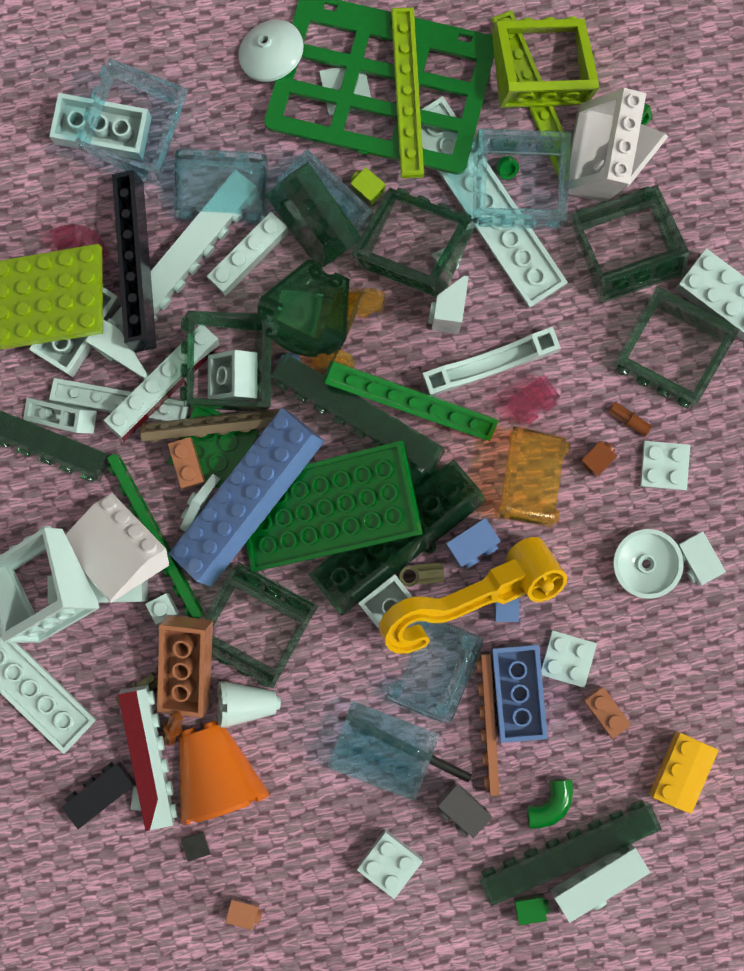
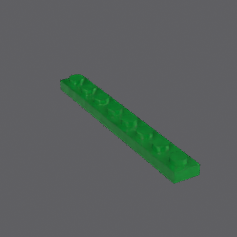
[323,360,499,441]
[107,453,206,619]

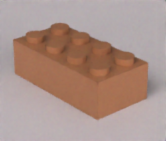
[157,615,213,718]

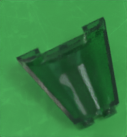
[257,259,350,357]

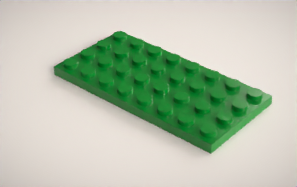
[246,441,423,572]

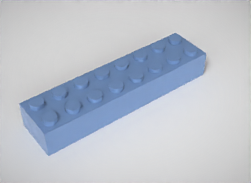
[169,408,325,587]

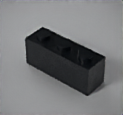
[61,762,136,829]

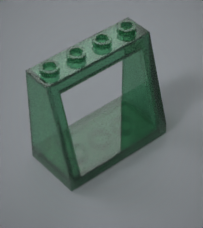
[571,185,689,304]
[351,188,475,298]
[612,286,740,409]
[180,310,272,412]
[205,562,319,688]

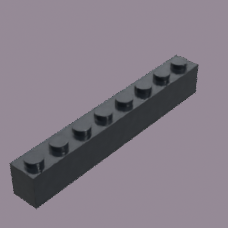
[112,170,157,353]

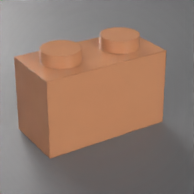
[168,437,206,490]
[582,686,631,739]

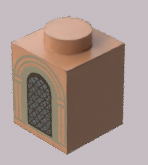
[225,896,263,930]

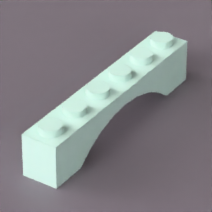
[422,327,561,396]

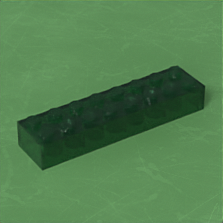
[309,459,486,616]

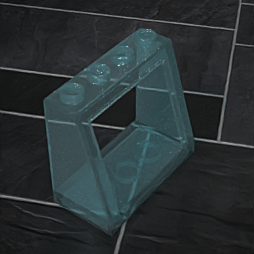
[75,58,188,183]
[473,129,571,229]

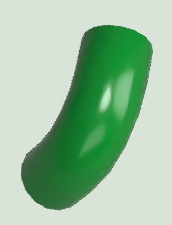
[527,779,573,829]

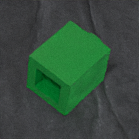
[514,894,550,926]

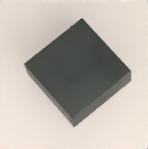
[181,831,211,862]

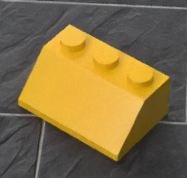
[649,731,719,814]

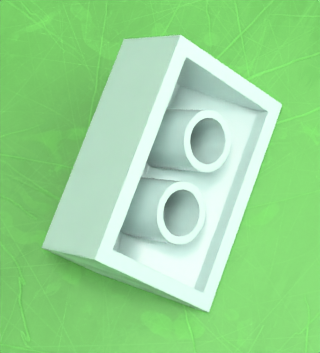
[428,276,469,334]

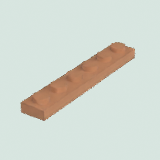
[476,654,500,796]

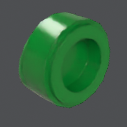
[495,156,519,180]

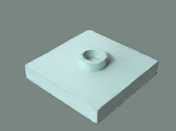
[319,67,371,116]

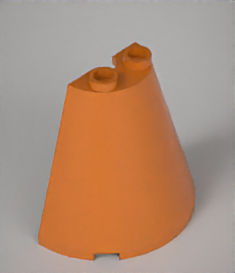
[179,720,270,825]

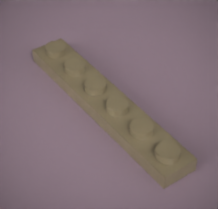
[140,409,279,442]

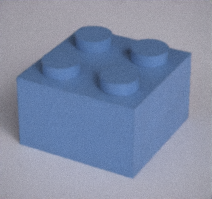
[445,518,501,569]

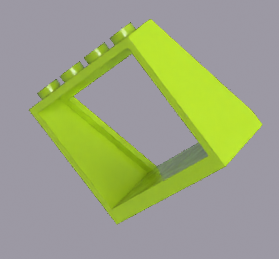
[492,16,599,108]

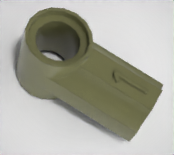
[397,562,444,587]

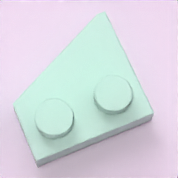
[180,474,221,532]

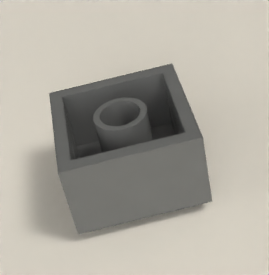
[436,780,492,839]

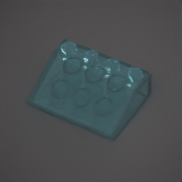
[327,701,440,801]

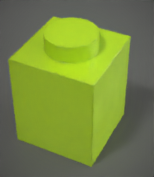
[350,167,386,206]

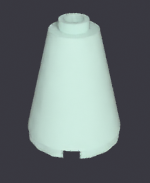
[217,681,281,728]

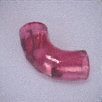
[49,224,109,260]

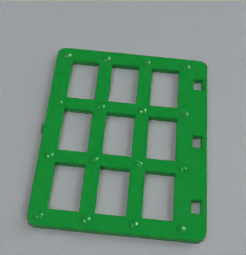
[264,0,494,175]

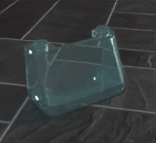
[174,149,269,223]
[386,621,483,723]

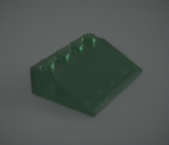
[266,162,362,270]

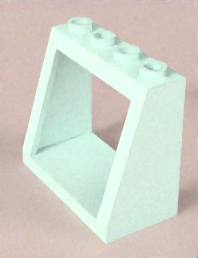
[0,526,99,643]

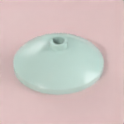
[239,20,304,82]
[613,529,684,599]

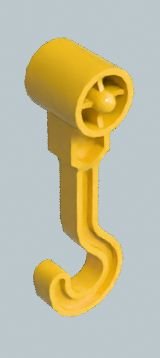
[379,537,568,654]

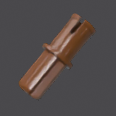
[608,402,653,437]
[162,711,184,746]

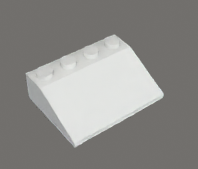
[66,493,169,603]

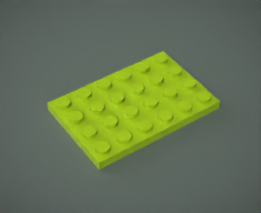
[0,244,103,350]

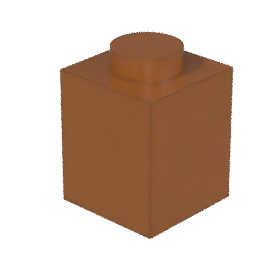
[579,440,617,478]

